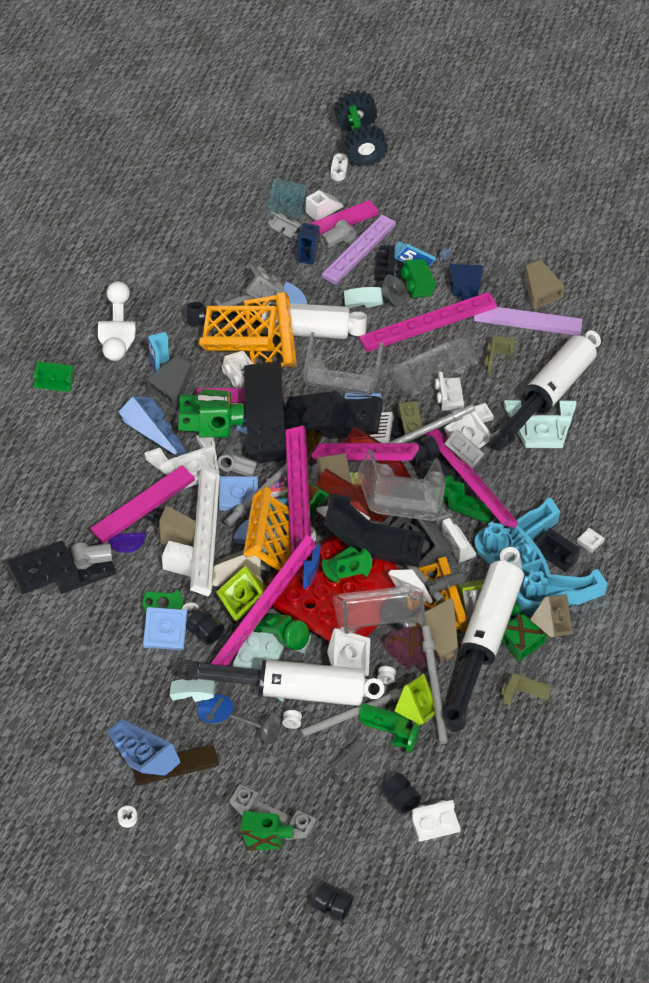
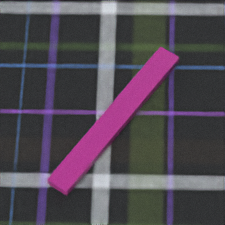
[359,292,497,352]
[285,426,312,557]
[426,429,518,528]
[211,535,316,666]

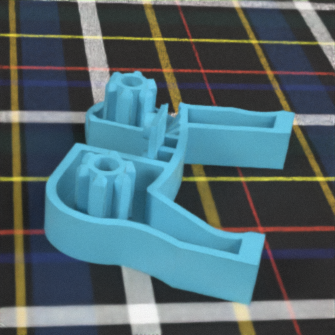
[474,498,608,616]

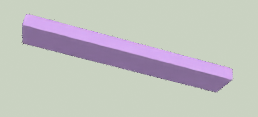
[322,215,396,285]
[474,307,583,335]

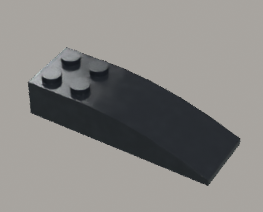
[244,361,287,464]

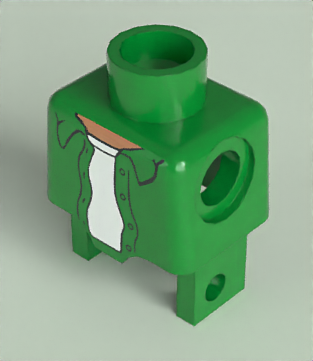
[179,389,244,438]

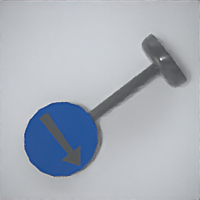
[197,694,281,744]

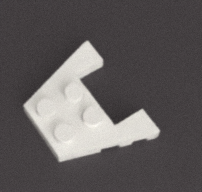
[144,434,219,489]

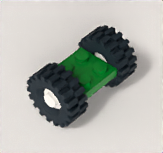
[334,90,388,167]

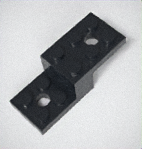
[286,391,383,439]
[7,540,116,595]

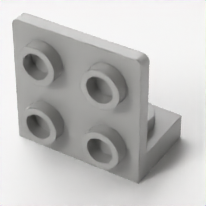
[245,264,287,302]

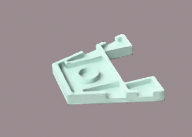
[504,400,576,448]
[233,632,311,701]

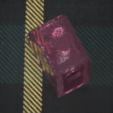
[384,621,428,671]

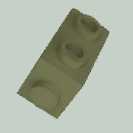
[485,335,515,374]
[396,401,424,437]
[501,673,552,705]

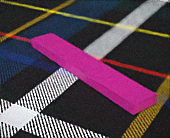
[311,443,419,460]
[90,465,195,544]

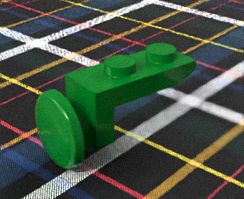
[436,475,495,523]
[253,613,309,650]
[359,703,420,753]

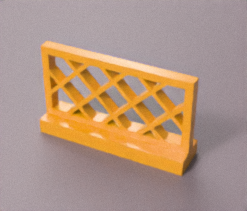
[244,292,297,368]
[199,306,277,351]
[243,486,291,571]
[408,556,468,639]

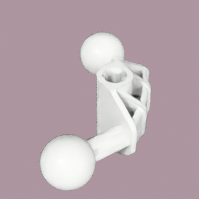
[98,281,136,361]

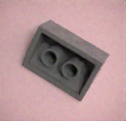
[391,504,453,568]

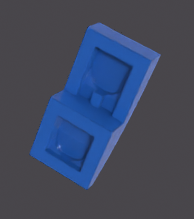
[303,545,321,589]

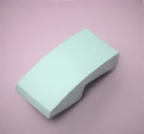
[344,287,383,309]
[170,679,216,702]

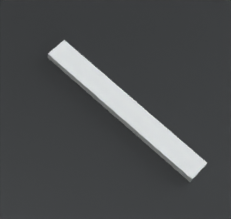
[190,469,220,596]

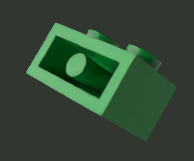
[401,259,436,298]

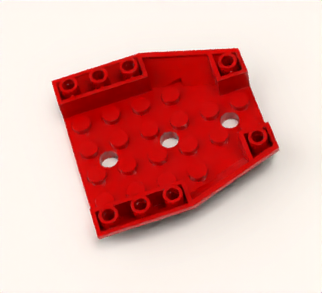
[264,534,399,641]

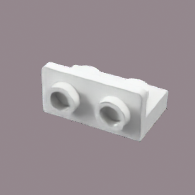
[222,351,253,388]
[435,372,464,411]
[441,518,476,563]
[411,800,460,842]

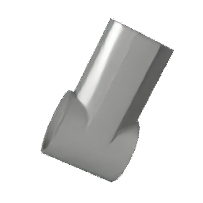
[320,220,356,248]
[218,450,257,476]
[71,543,112,569]

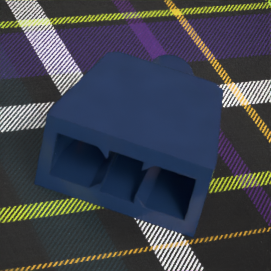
[297,223,320,265]
[449,264,483,301]

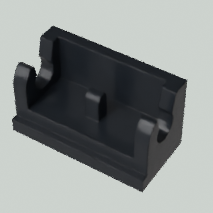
[374,245,395,281]
[537,528,581,572]

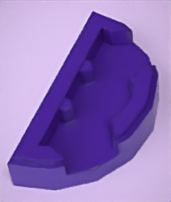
[108,532,146,553]

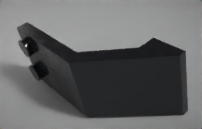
[324,493,426,567]

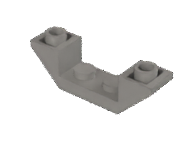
[230,784,316,840]

